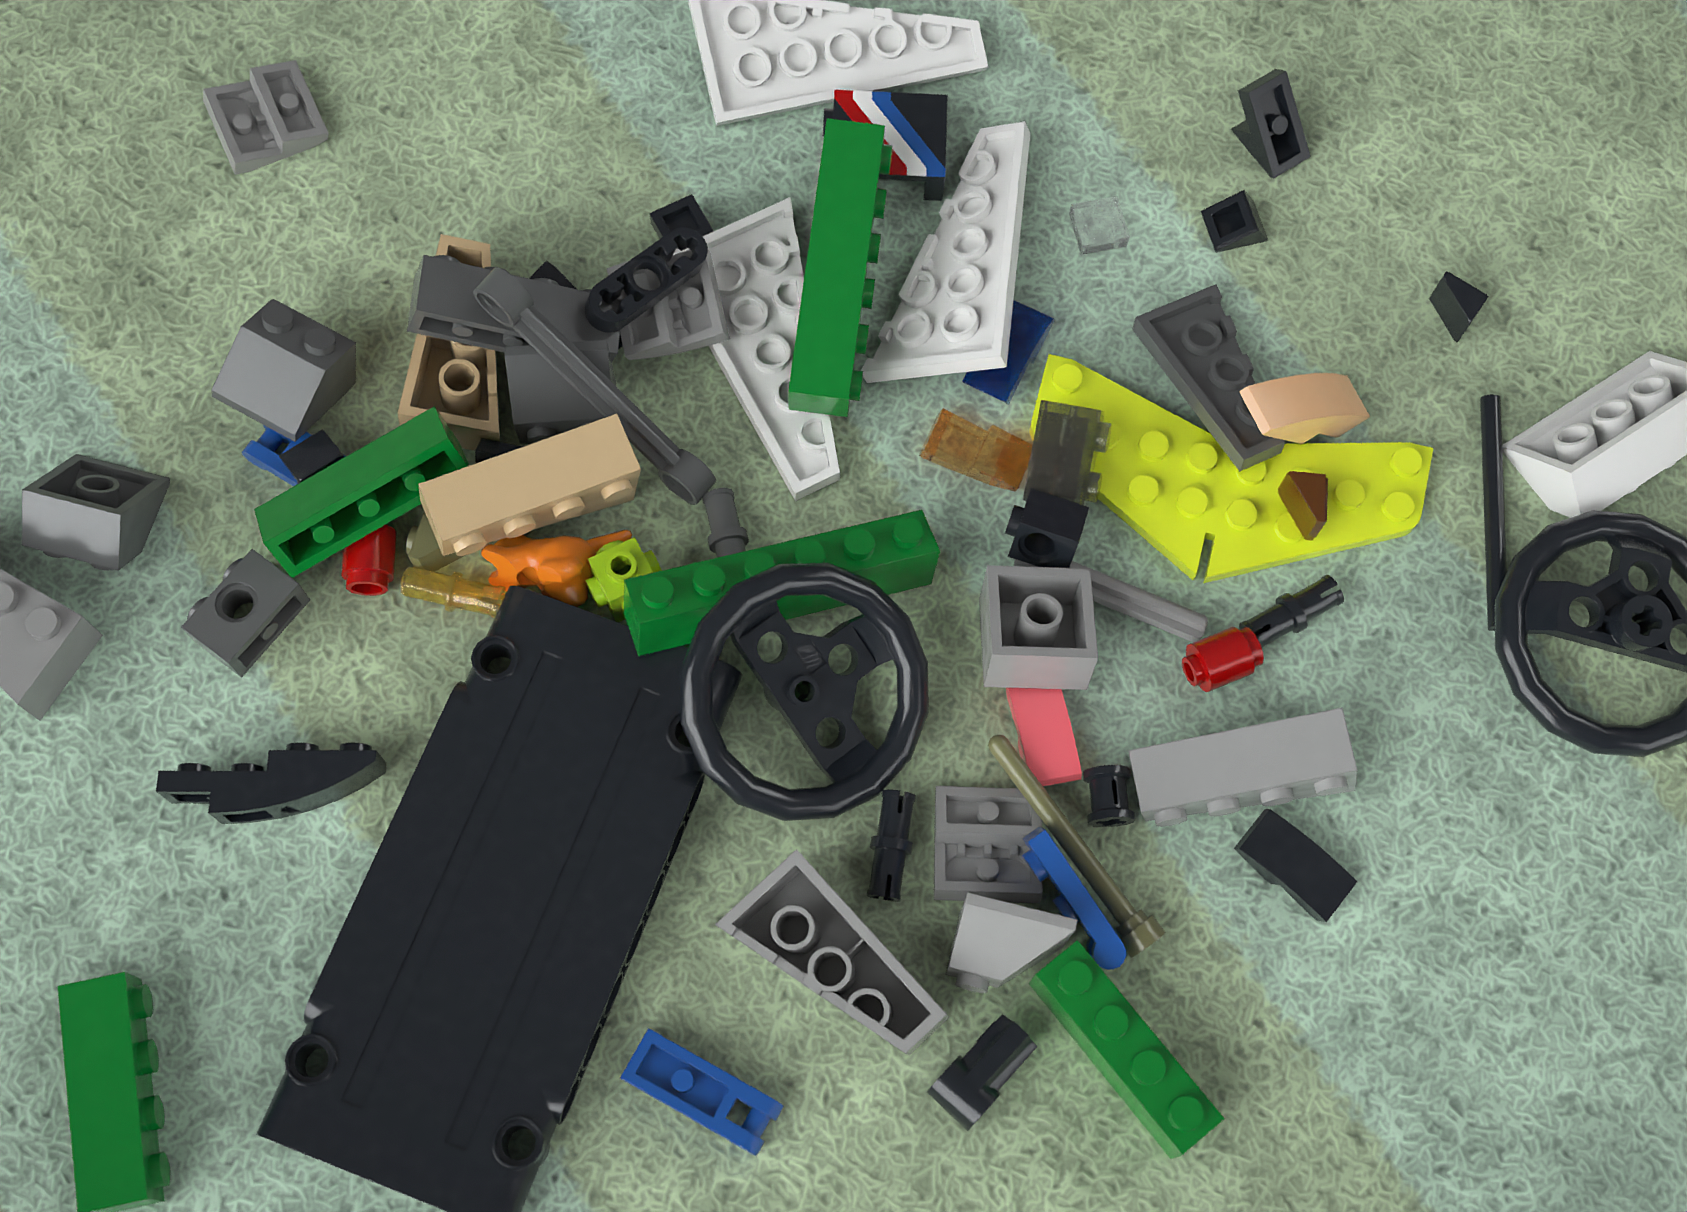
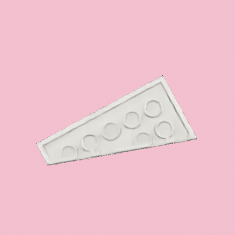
[688,0,988,126]
[861,121,1030,383]
[674,197,840,501]

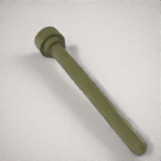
[988,735,1166,958]

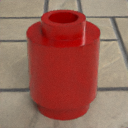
[341,524,397,596]
[1182,627,1264,692]

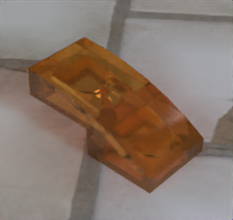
[919,408,1036,492]

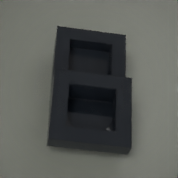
[1234,809,1358,922]

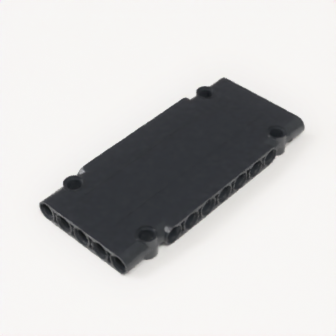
[256,586,743,1212]

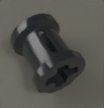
[1083,765,1135,827]

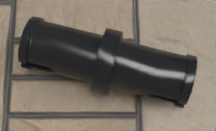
[1239,575,1344,648]
[867,789,916,902]

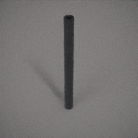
[1480,394,1507,631]

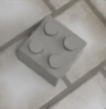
[979,565,1098,690]

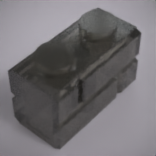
[1022,400,1112,506]

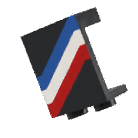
[823,90,948,201]

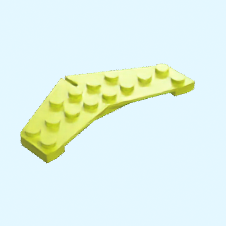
[1029,354,1434,583]

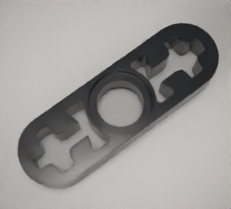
[585,227,708,333]

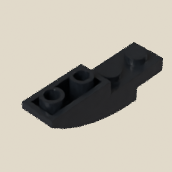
[156,742,387,824]

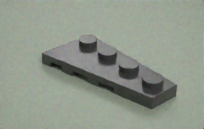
[1132,284,1286,472]

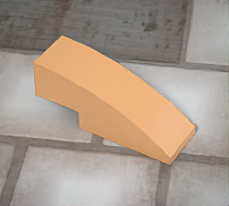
[1239,373,1370,444]

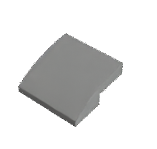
[203,60,329,175]
[607,249,730,360]
[934,786,1043,903]

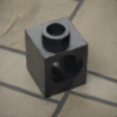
[1005,488,1089,568]

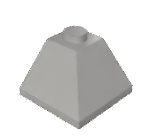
[945,893,1077,993]

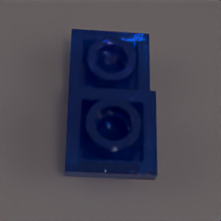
[962,300,1055,405]

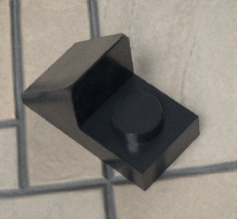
[1231,69,1311,178]

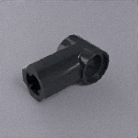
[927,1014,1038,1131]

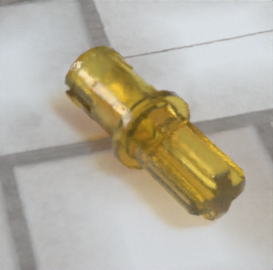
[400,566,506,618]

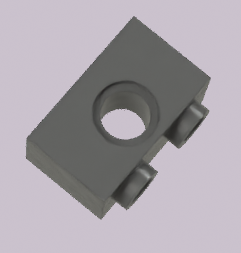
[181,549,310,678]

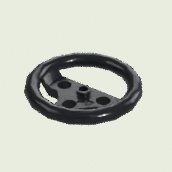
[1495,510,1687,757]
[680,563,929,821]

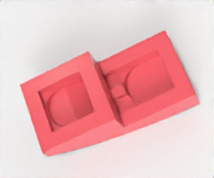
[1006,688,1082,786]

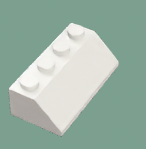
[1502,351,1687,518]

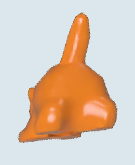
[481,530,632,607]

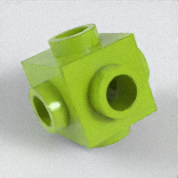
[585,537,662,622]

